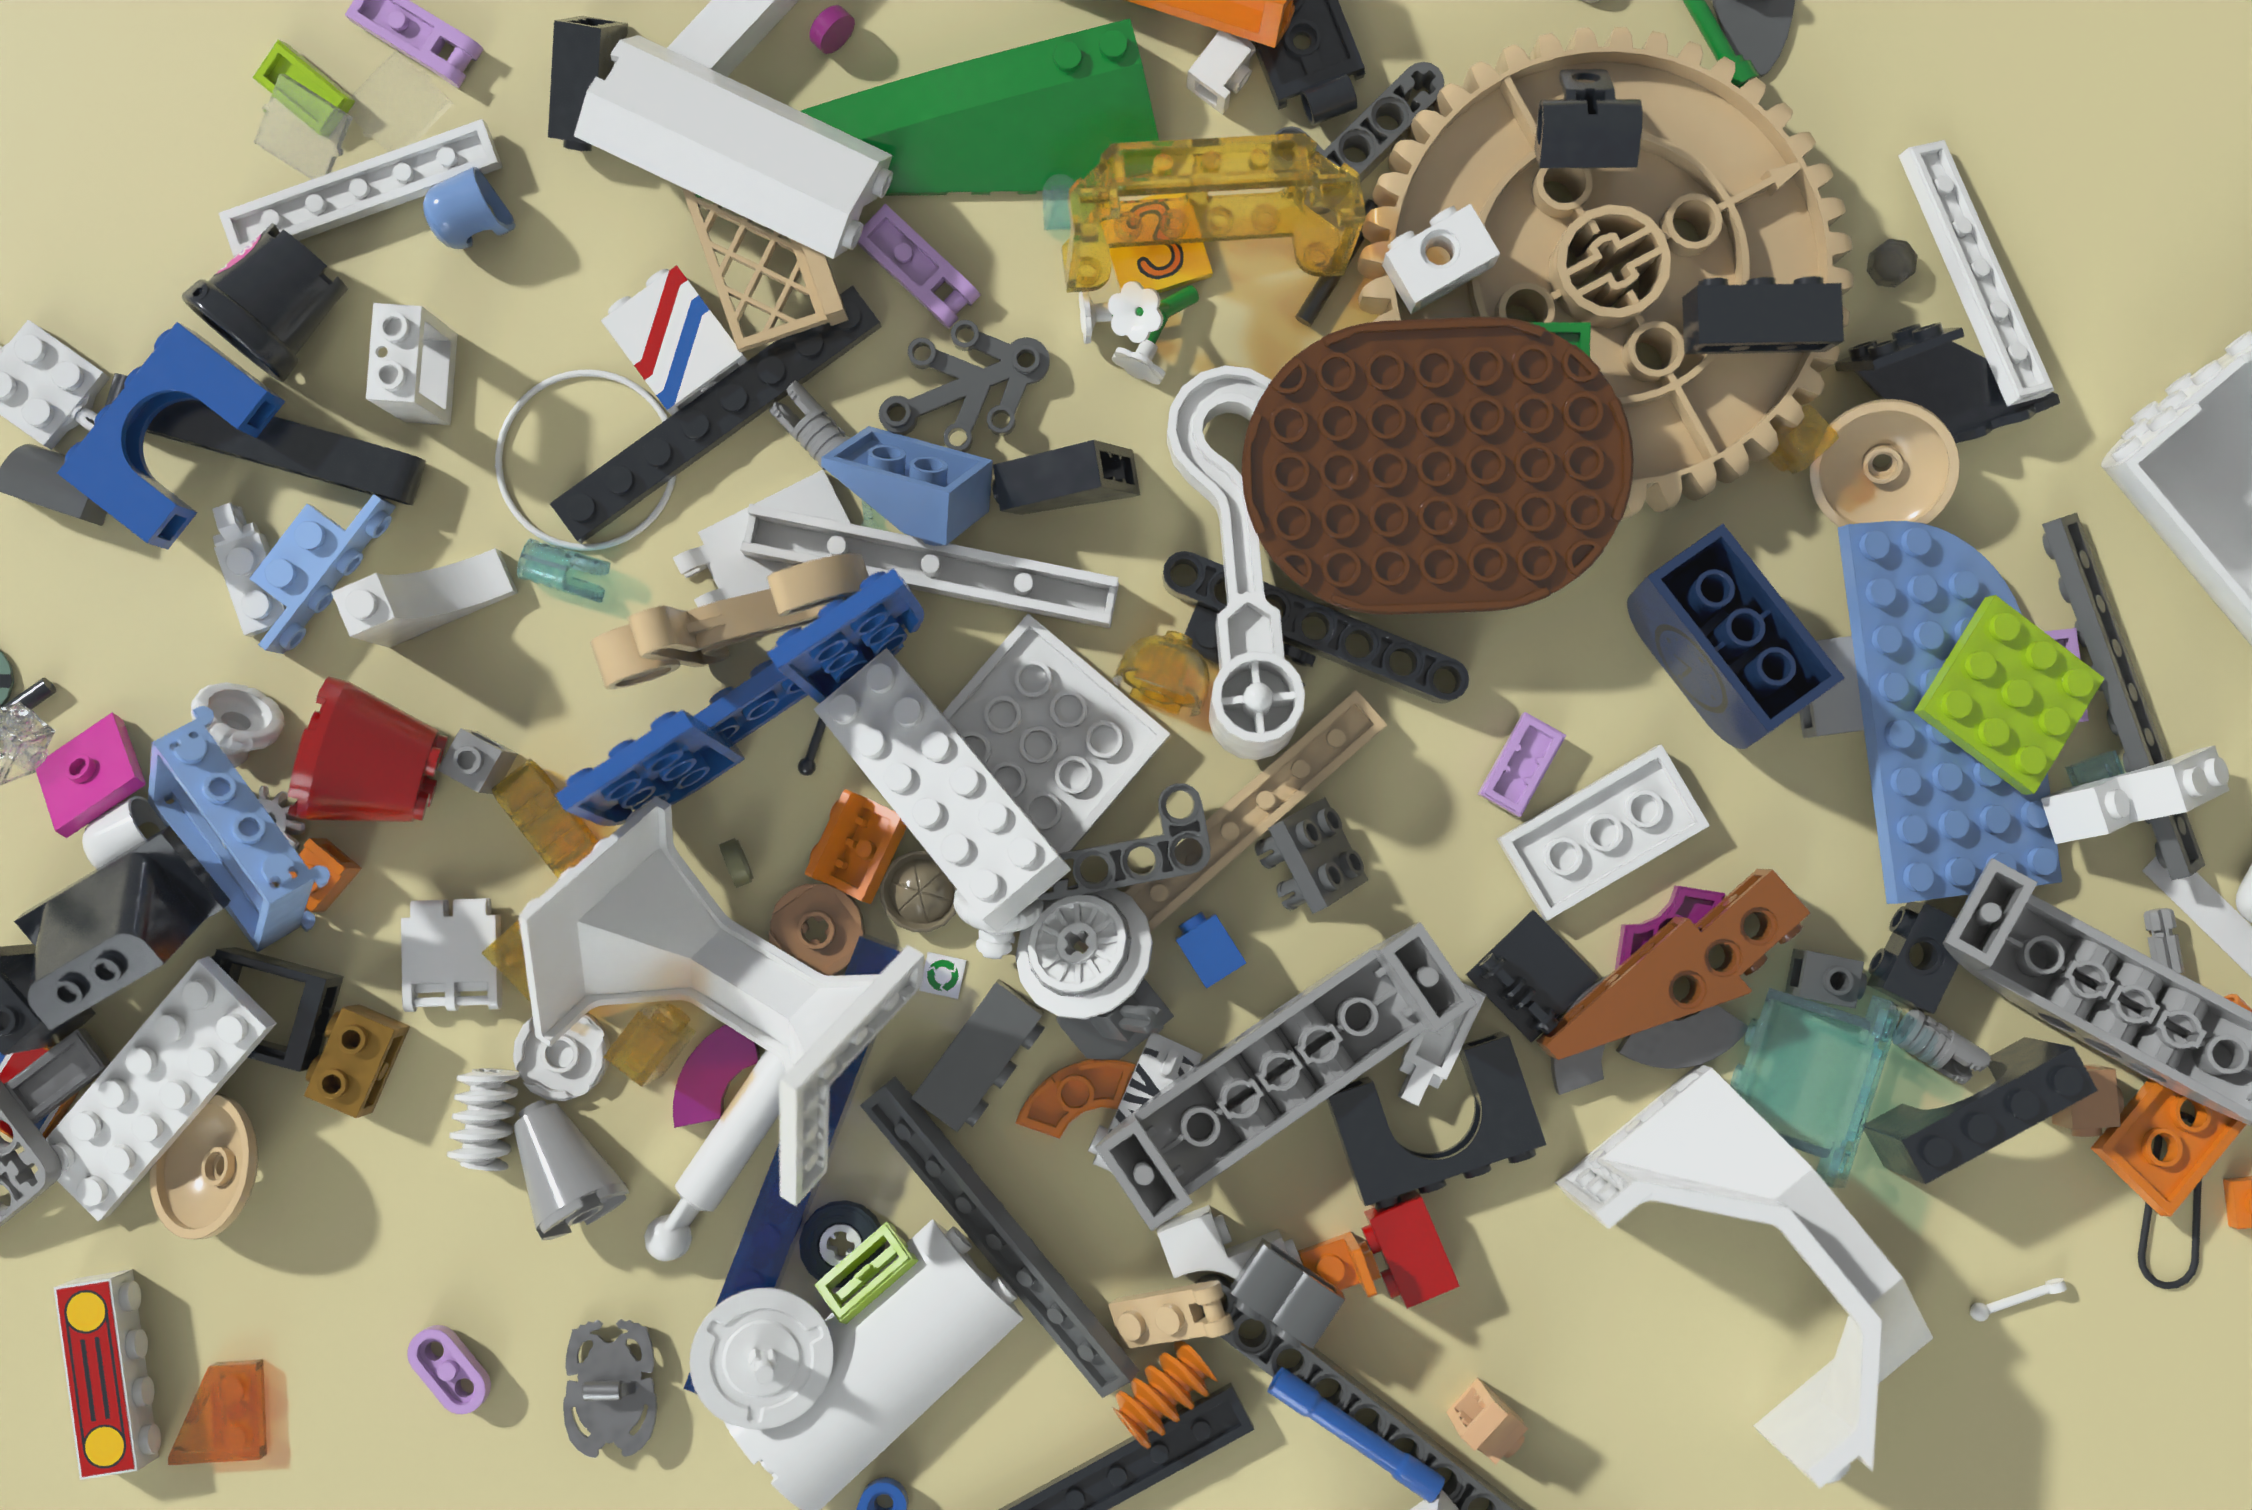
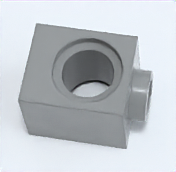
[437,728,518,794]

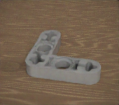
[0,1081,62,1227]

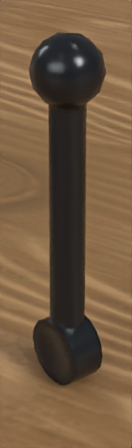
[798,717,826,776]

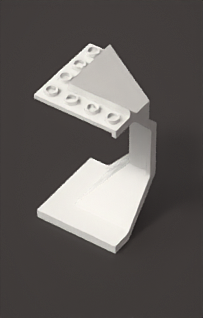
[519,796,924,1206]
[1555,1064,1933,1488]

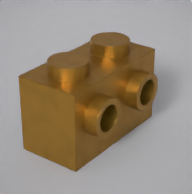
[304,1004,410,1118]

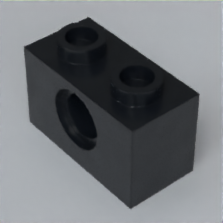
[1866,902,1959,1014]

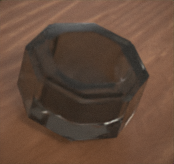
[1867,238,1918,288]

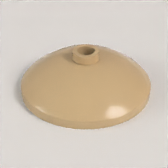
[1810,399,1960,527]
[150,1094,258,1239]

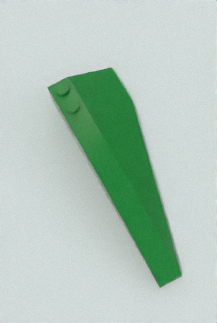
[695,18,1165,198]

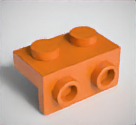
[805,789,907,904]

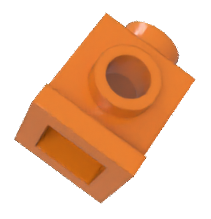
[276,838,362,913]

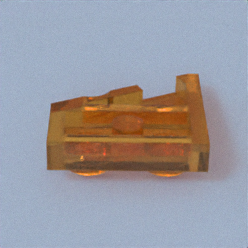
[168,1359,267,1465]

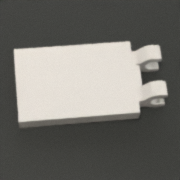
[673,470,851,607]

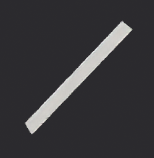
[2142,856,2252,978]

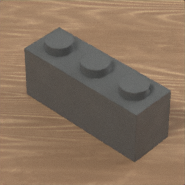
[911,979,1045,1132]

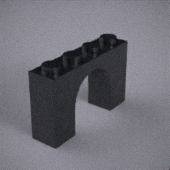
[1327,1031,1547,1209]
[1861,1037,2098,1184]

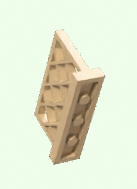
[682,188,849,352]

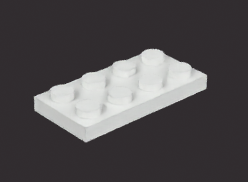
[1497,744,1710,921]

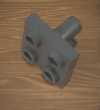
[1255,797,1368,914]

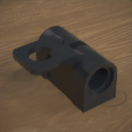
[1534,69,1643,168]

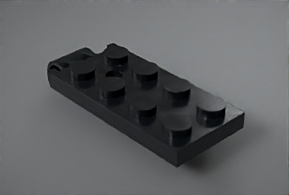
[1251,0,1365,126]

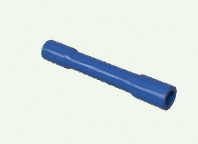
[1267,1367,1445,1503]

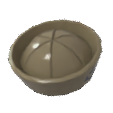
[880,851,957,932]

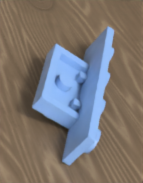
[249,494,396,654]

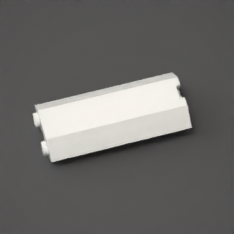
[574,35,893,259]

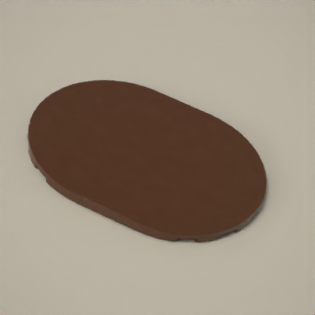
[1242,317,1634,615]

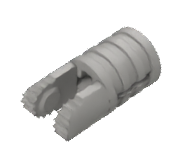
[769,380,850,470]
[1892,1008,1992,1085]

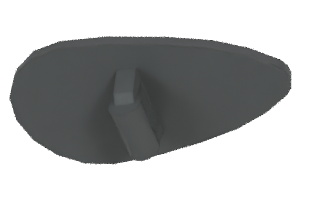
[1712,0,1795,77]

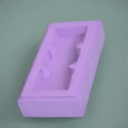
[1477,712,1566,817]

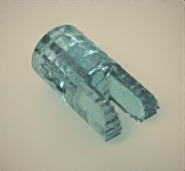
[517,538,611,603]

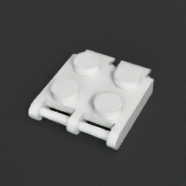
[401,898,502,1012]

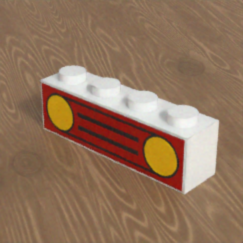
[54,1269,161,1480]

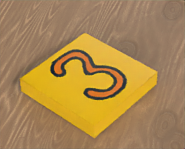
[1097,185,1213,293]

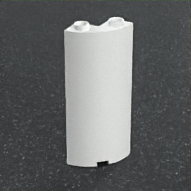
[724,1219,1024,1510]

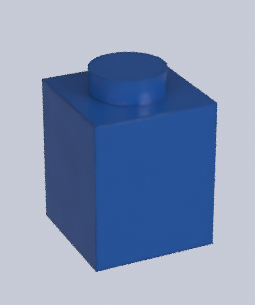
[1175,911,1246,989]

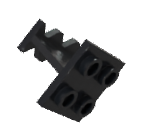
[1834,322,2060,444]

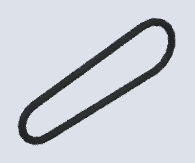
[2138,1111,2202,1289]

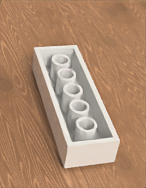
[814,648,1072,932]

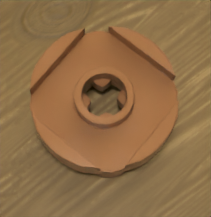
[769,883,865,976]

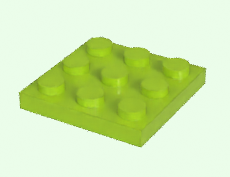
[1914,595,2105,795]

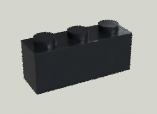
[1682,276,1844,355]

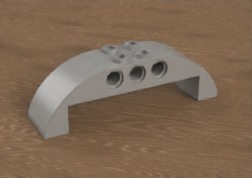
[1943,858,2252,1126]
[1095,922,1477,1231]

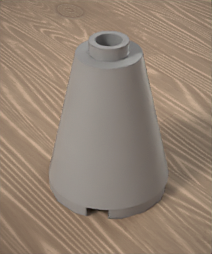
[513,1100,629,1240]

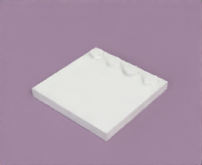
[943,613,1171,853]

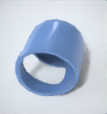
[423,167,516,249]

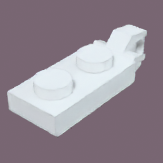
[212,503,287,637]
[1398,983,1486,1106]

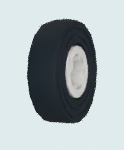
[799,1200,885,1288]

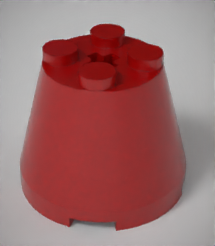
[287,676,449,822]

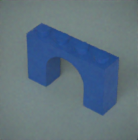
[57,322,286,550]

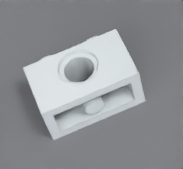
[1382,204,1500,314]

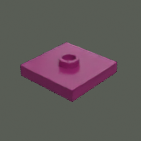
[34,712,146,838]

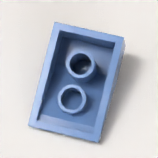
[821,426,993,546]

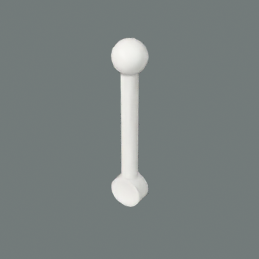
[1970,1278,2067,1321]

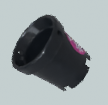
[182,223,348,382]

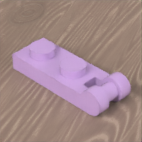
[345,0,484,88]
[857,204,981,329]

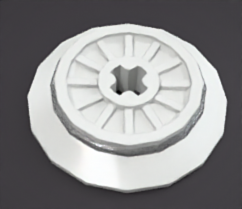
[1015,884,1153,1019]

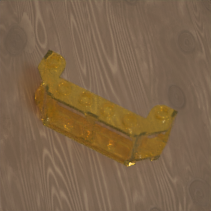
[1061,133,1366,293]

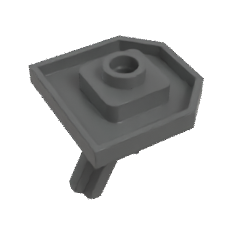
[1057,978,1174,1060]

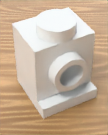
[1187,30,1256,115]

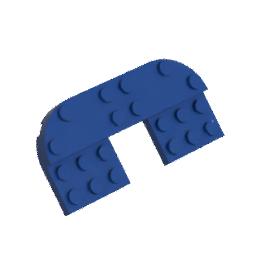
[555,568,924,826]

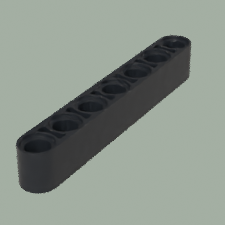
[105,373,426,506]
[1162,551,1469,704]

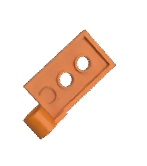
[2090,994,2252,1217]

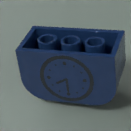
[1627,523,1845,749]

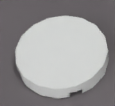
[513,1013,610,1101]

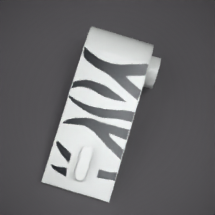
[1088,1033,1203,1172]

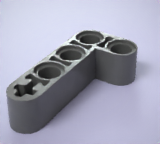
[1267,62,1445,215]
[1038,783,1211,900]

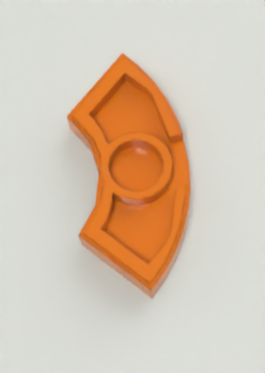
[1015,1059,1135,1139]

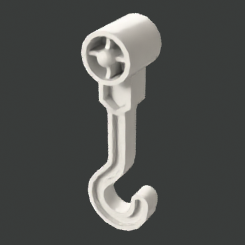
[1167,366,1305,760]

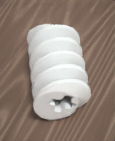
[447,1068,520,1171]

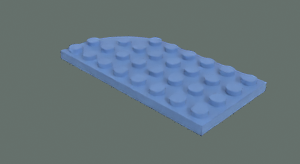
[1838,521,2062,904]

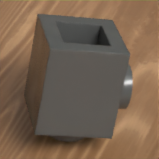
[1785,948,1867,1009]

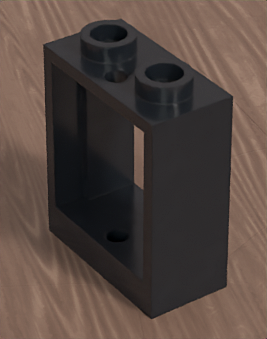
[0,944,96,1055]
[211,947,344,1072]

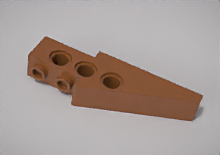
[1536,869,1811,1060]

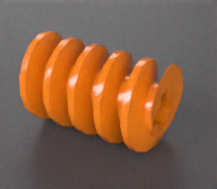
[1112,1340,1218,1449]

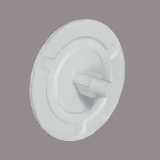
[690,1288,834,1430]

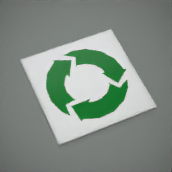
[919,952,967,999]

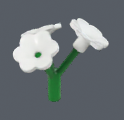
[1079,281,1199,385]

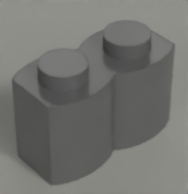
[1230,1238,1345,1349]

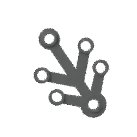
[879,320,1050,452]

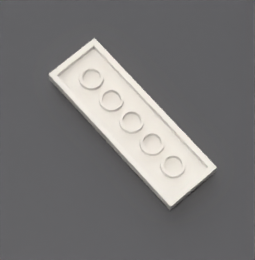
[46,956,277,1222]

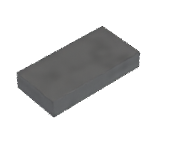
[4,1028,111,1124]

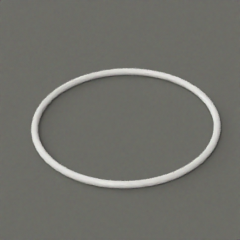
[495,370,677,551]

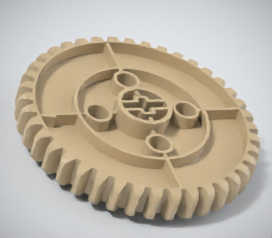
[1357,27,1854,519]

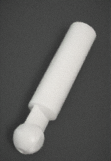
[644,1050,785,1261]

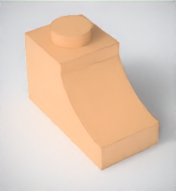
[1446,1378,1528,1464]

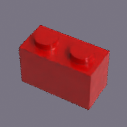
[1361,1190,1460,1309]

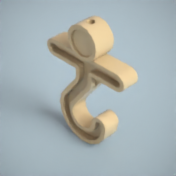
[590,553,869,690]

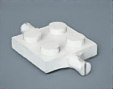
[0,319,110,450]

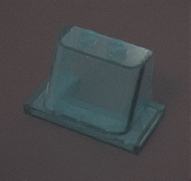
[1730,988,1902,1188]

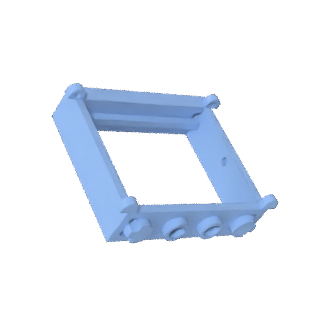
[148,706,330,953]

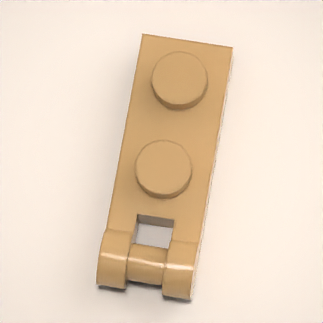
[1108,1280,1235,1350]

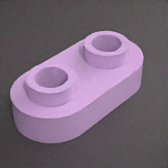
[407,1325,491,1414]

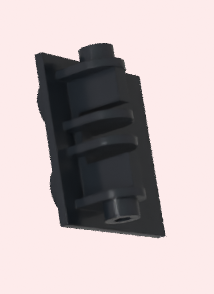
[1465,910,1599,1043]

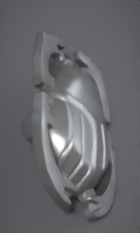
[563,1319,658,1458]

